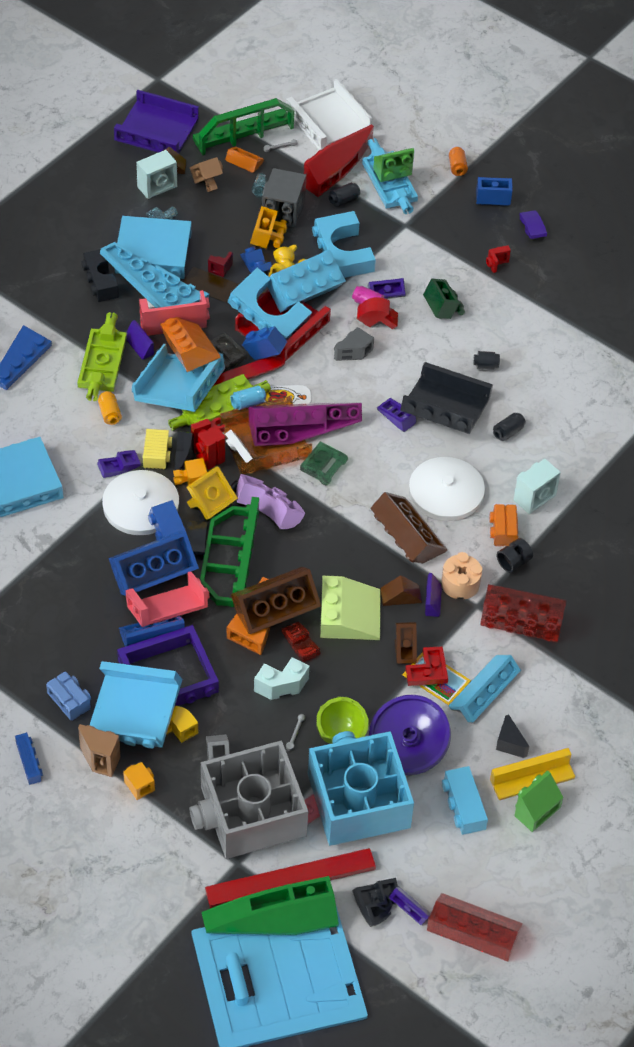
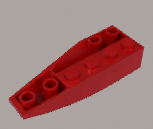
[304,124,374,197]

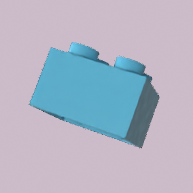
[308,731,414,846]

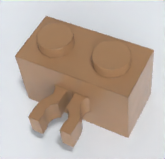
[190,157,223,192]

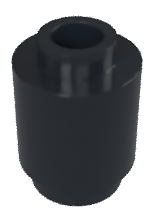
[473,351,500,370]

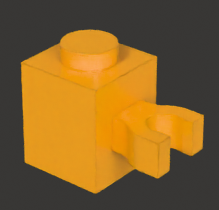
[173,458,207,486]

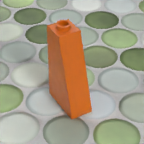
[227,577,271,655]

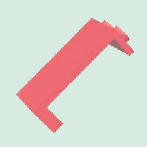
[139,290,210,336]
[126,572,210,627]

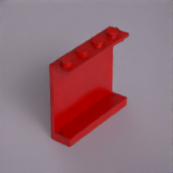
[235,289,331,361]

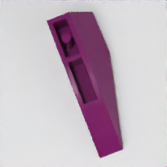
[249,402,362,446]

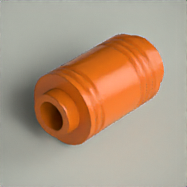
[449,147,468,176]

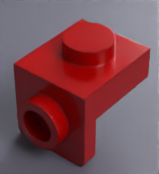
[486,245,511,273]

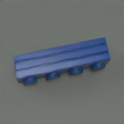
[15,732,43,785]

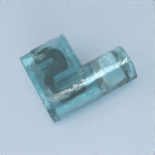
[146,207,178,220]

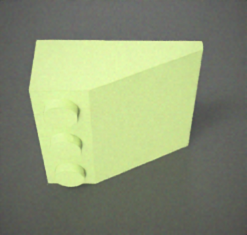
[320,576,380,640]

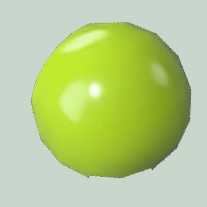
[317,697,368,744]

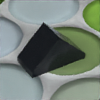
[496,714,529,758]

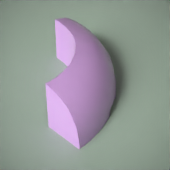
[236,474,305,529]

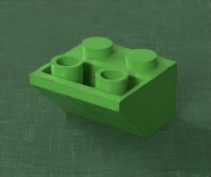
[373,148,414,182]
[514,771,563,832]

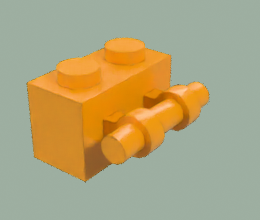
[250,206,287,249]

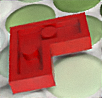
[405,646,448,686]

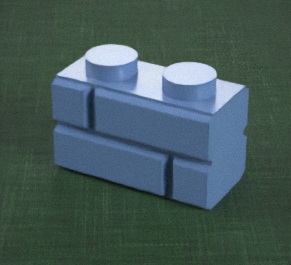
[46,672,91,720]

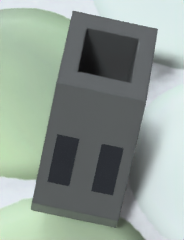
[334,327,374,361]

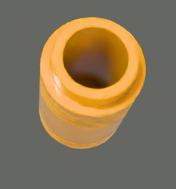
[98,391,122,425]

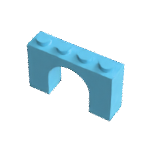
[312,211,376,278]
[227,267,312,340]

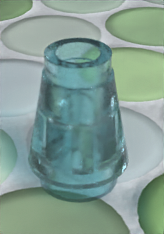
[252,173,267,197]

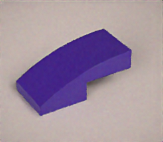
[520,210,547,239]
[97,450,141,478]

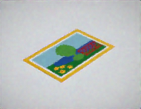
[402,653,471,705]

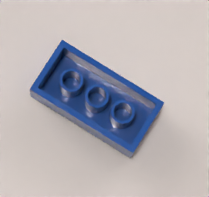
[108,532,199,596]

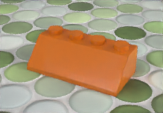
[160,317,221,372]

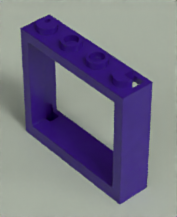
[117,625,219,706]

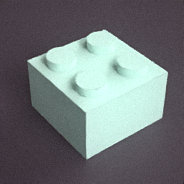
[136,150,177,199]
[514,459,561,514]

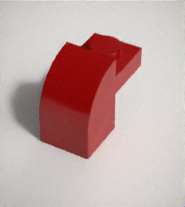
[357,297,398,329]

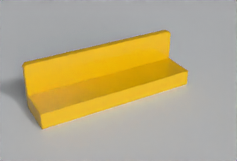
[490,748,575,800]

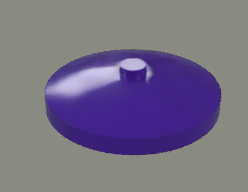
[369,695,451,775]

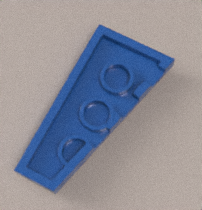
[0,325,52,390]

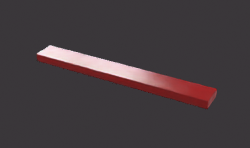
[205,848,376,909]

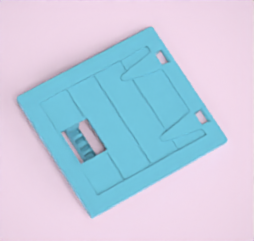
[191,907,368,1047]

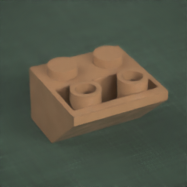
[78,724,121,777]

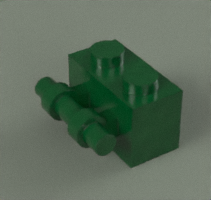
[423,278,465,319]

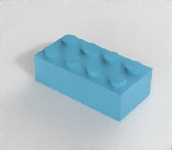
[267,250,346,313]

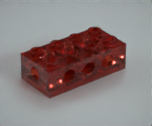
[480,584,566,642]

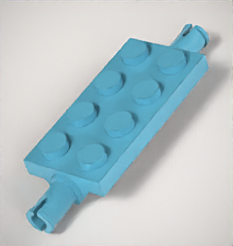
[362,138,418,214]

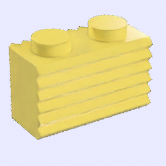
[143,429,173,469]

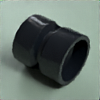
[496,538,533,573]

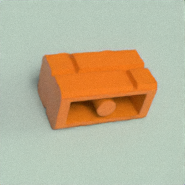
[489,504,518,546]

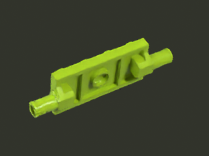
[77,312,127,401]
[168,374,271,431]

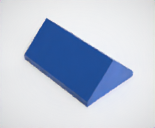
[119,616,185,647]

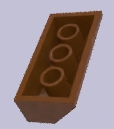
[370,492,448,564]
[231,567,321,634]

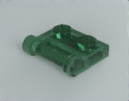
[300,441,348,486]

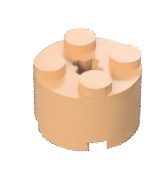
[441,552,482,599]

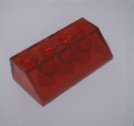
[427,893,523,962]

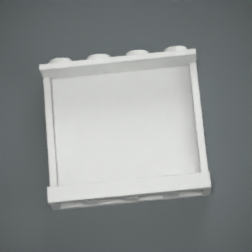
[286,79,372,150]

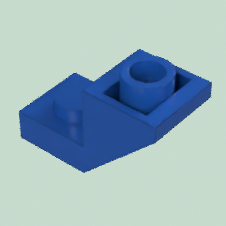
[240,246,272,273]

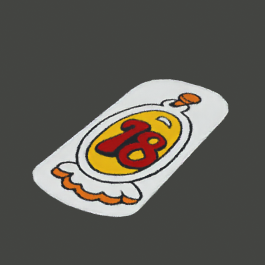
[255,385,311,406]

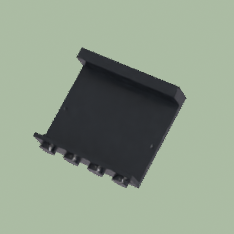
[400,362,493,434]

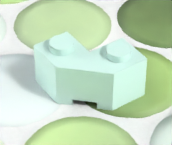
[254,658,310,700]

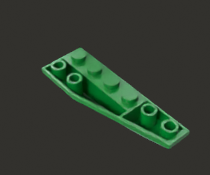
[202,876,339,935]

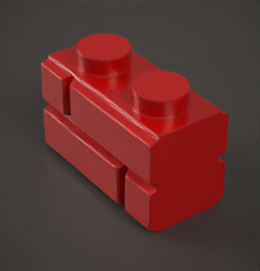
[196,426,225,470]

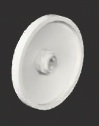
[409,457,485,521]
[103,470,179,535]

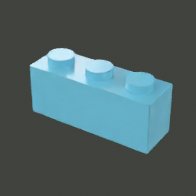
[442,766,488,835]

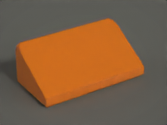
[225,147,264,173]

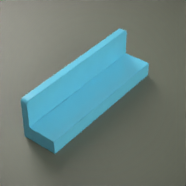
[449,655,521,722]

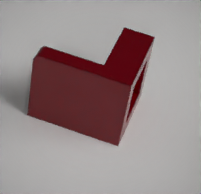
[208,251,233,277]

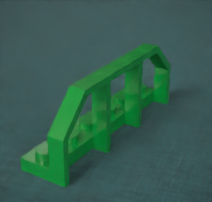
[193,98,295,156]
[200,497,259,607]

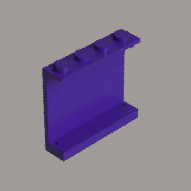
[114,89,199,154]

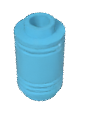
[230,385,266,410]

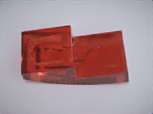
[282,621,321,662]

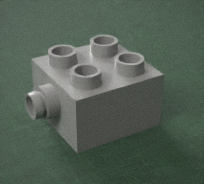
[189,740,308,859]

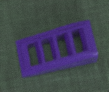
[377,398,417,432]

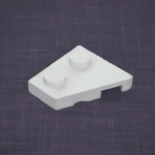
[225,430,253,463]

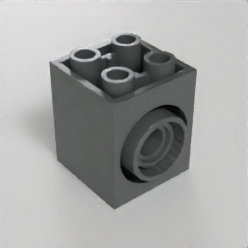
[262,168,306,227]

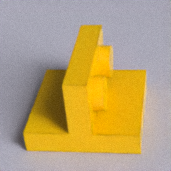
[187,466,238,519]

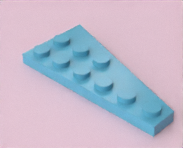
[100,242,209,308]

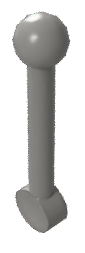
[264,139,297,152]
[286,714,306,751]

